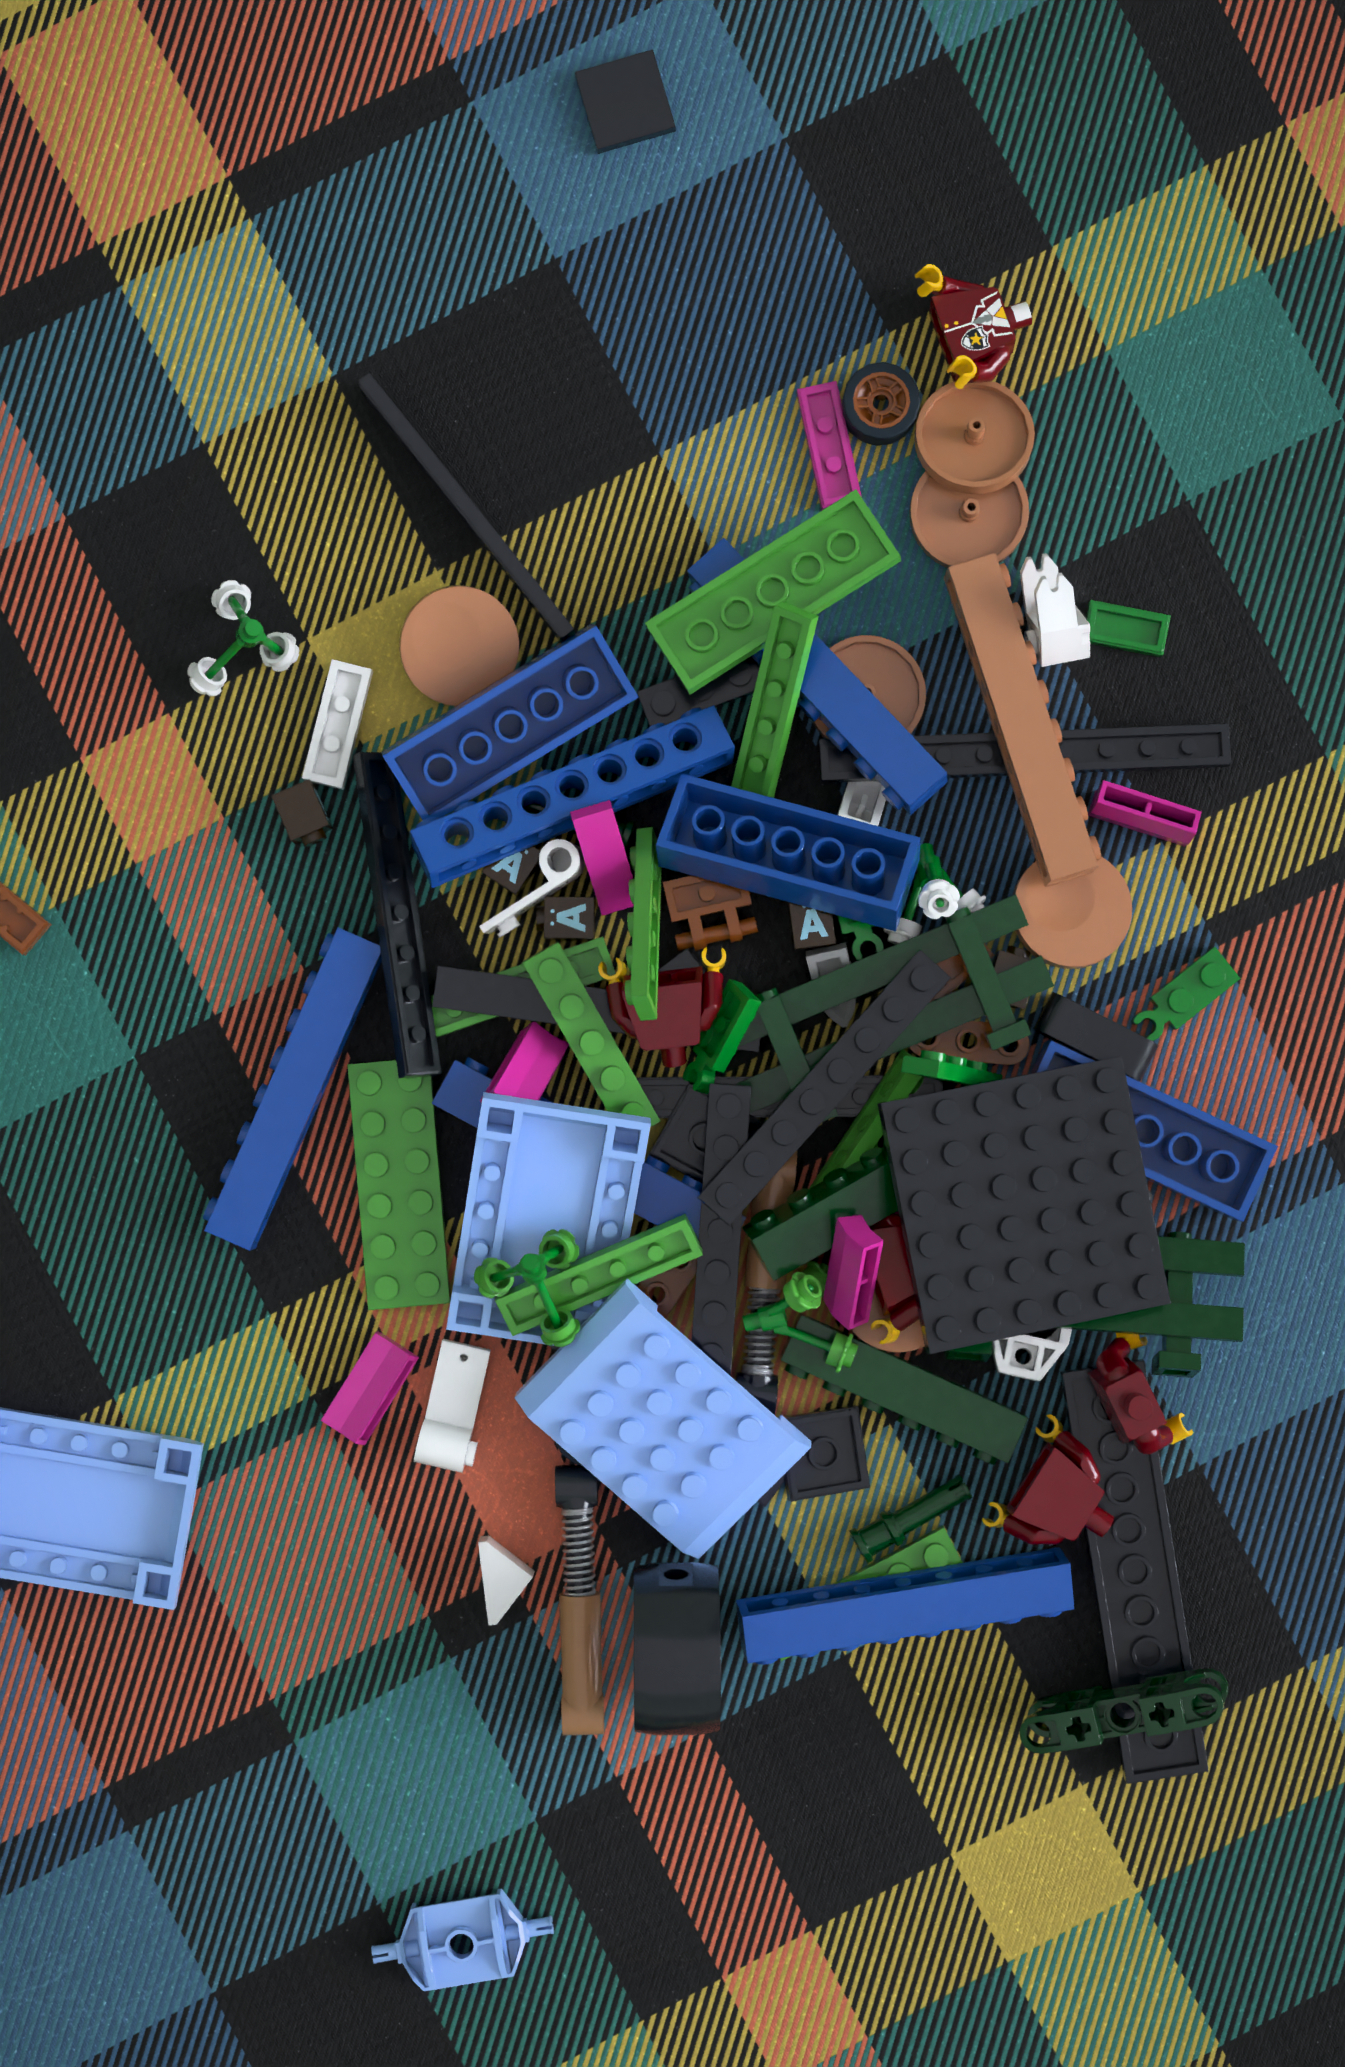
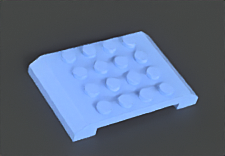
[446,1092,651,1346]
[515,1278,812,1559]
[0,1407,204,1610]

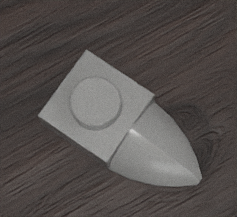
[806,942,856,1028]

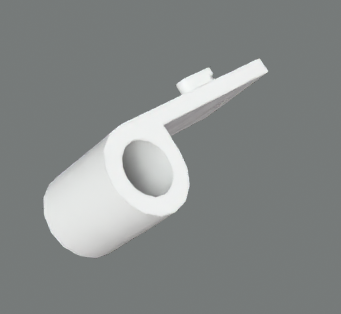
[479,839,585,938]
[414,1339,491,1473]

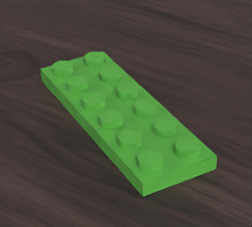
[645,489,901,694]
[347,1060,451,1310]

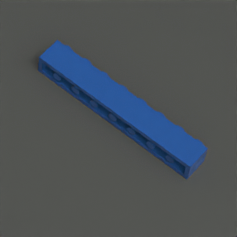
[687,538,948,815]
[203,927,382,1251]
[432,1057,747,1241]
[736,1547,1074,1665]

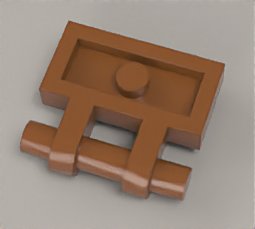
[663,875,758,951]

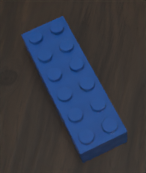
[381,624,638,820]
[656,774,921,931]
[1030,1040,1278,1222]

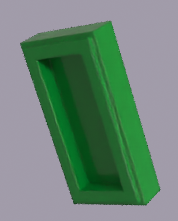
[1086,600,1171,658]

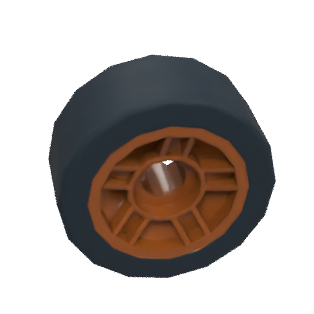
[842,362,920,446]

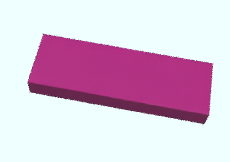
[796,381,862,511]
[570,800,634,916]

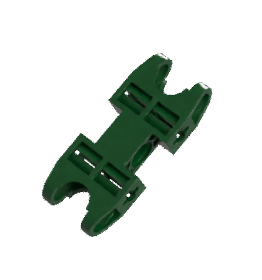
[1020,1668,1228,1754]

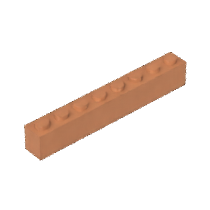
[944,553,1101,887]

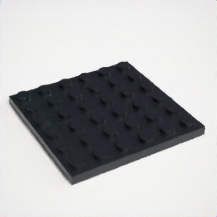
[877,1056,1171,1354]

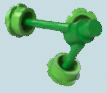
[474,1229,580,1347]
[742,1261,859,1373]

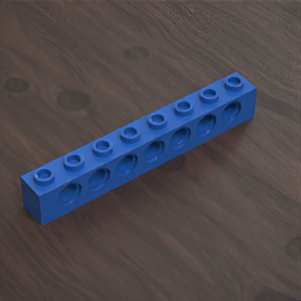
[410,705,735,888]

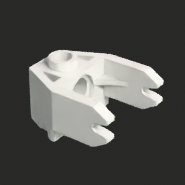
[1020,553,1090,667]
[992,1328,1072,1382]

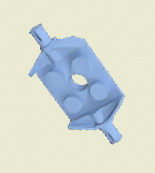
[371,1888,554,1991]

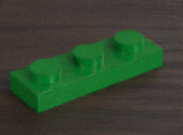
[901,1050,1002,1086]

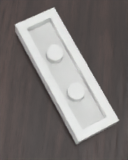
[302,659,373,790]

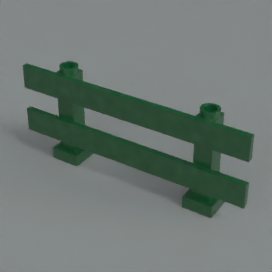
[736,894,1054,1122]
[945,1232,1245,1378]

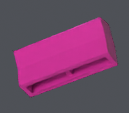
[1088,780,1202,847]
[480,1021,569,1103]
[823,1215,884,1330]
[321,1331,419,1445]

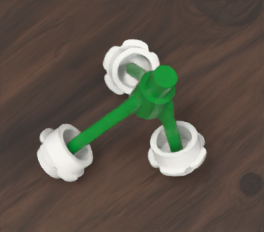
[187,580,299,696]
[883,843,986,945]

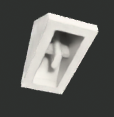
[837,781,886,826]
[478,1535,535,1625]

